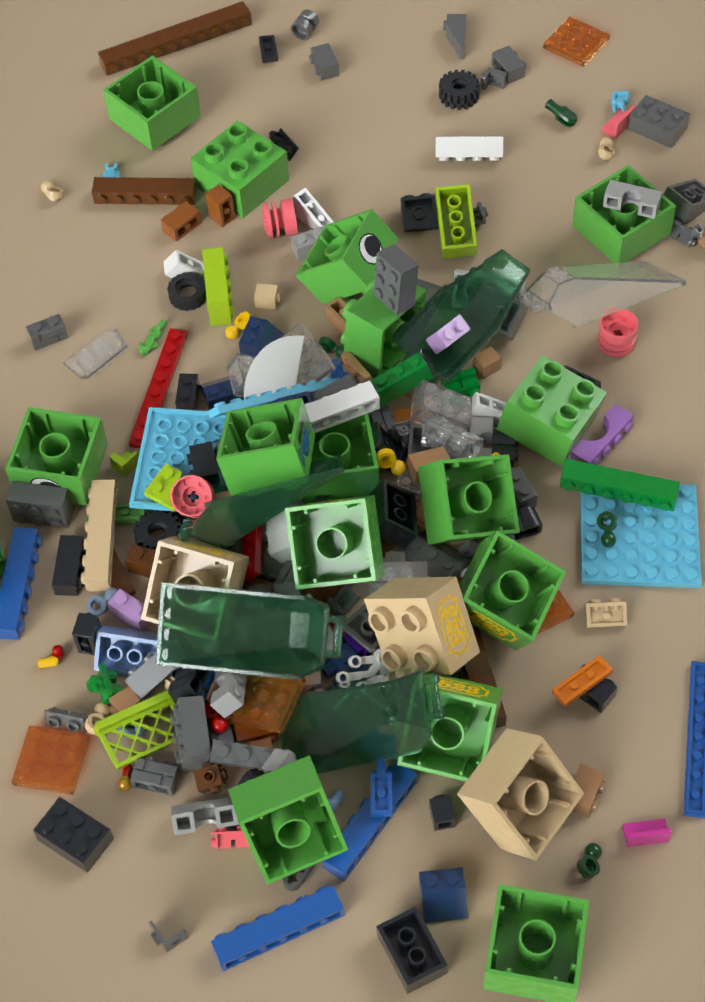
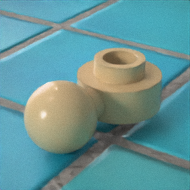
[597,137,615,160]
[41,181,63,201]
[84,702,110,735]

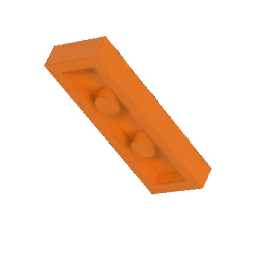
[551,655,613,707]

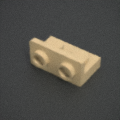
[584,598,628,628]

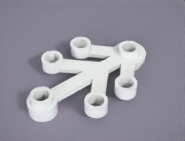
[335,649,393,707]

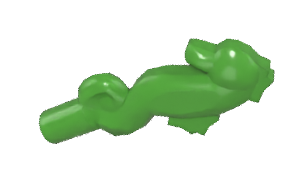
[138,319,167,356]

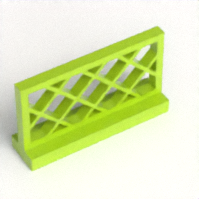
[93,690,176,770]

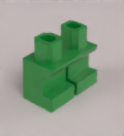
[441,367,481,409]

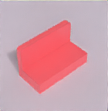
[602,105,636,139]

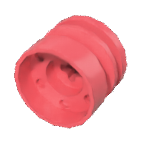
[262,198,298,239]
[597,308,639,357]
[170,475,216,518]

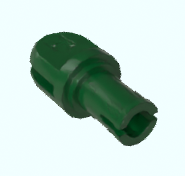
[545,99,577,127]

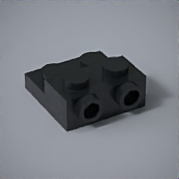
[400,193,438,232]
[371,421,403,474]

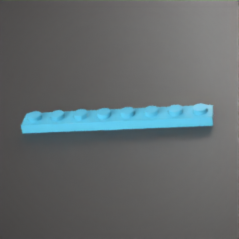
[208,376,339,418]

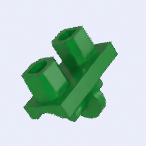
[86,664,122,704]

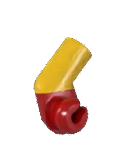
[38,645,65,669]

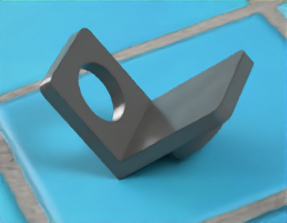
[149,920,188,952]

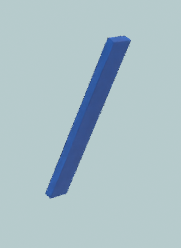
[683,661,705,819]

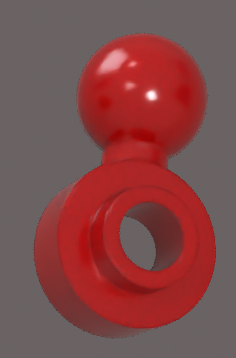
[205,703,228,734]

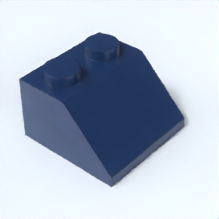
[239,316,286,360]
[200,375,244,410]
[419,867,468,923]

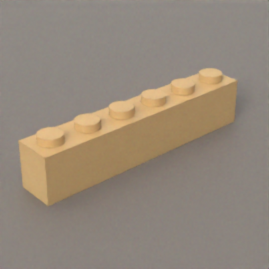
[81,479,118,591]

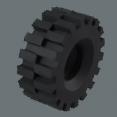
[439,69,480,110]
[133,510,181,550]

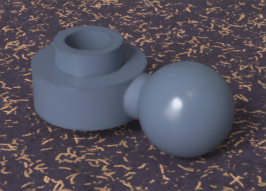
[86,587,118,616]

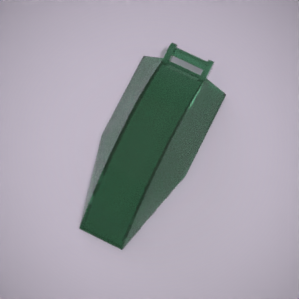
[393,249,530,389]

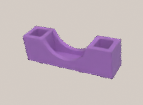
[570,404,634,465]

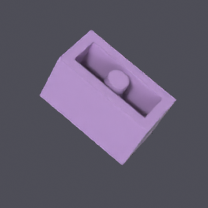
[426,315,470,355]
[108,589,152,631]

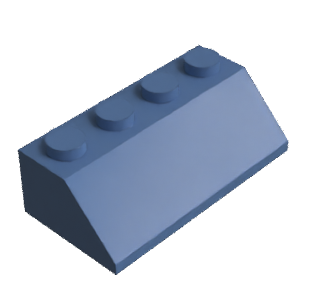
[94,625,181,678]

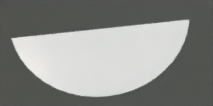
[244,335,304,400]

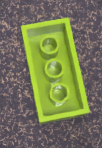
[435,184,477,259]
[202,247,234,326]

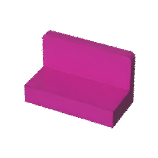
[622,819,672,847]

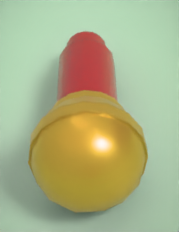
[117,764,132,792]

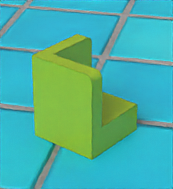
[109,451,139,477]

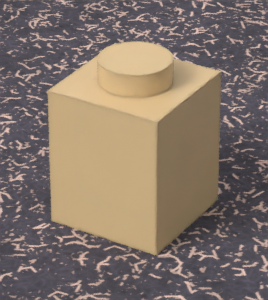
[254,283,281,310]

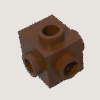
[193,762,228,794]

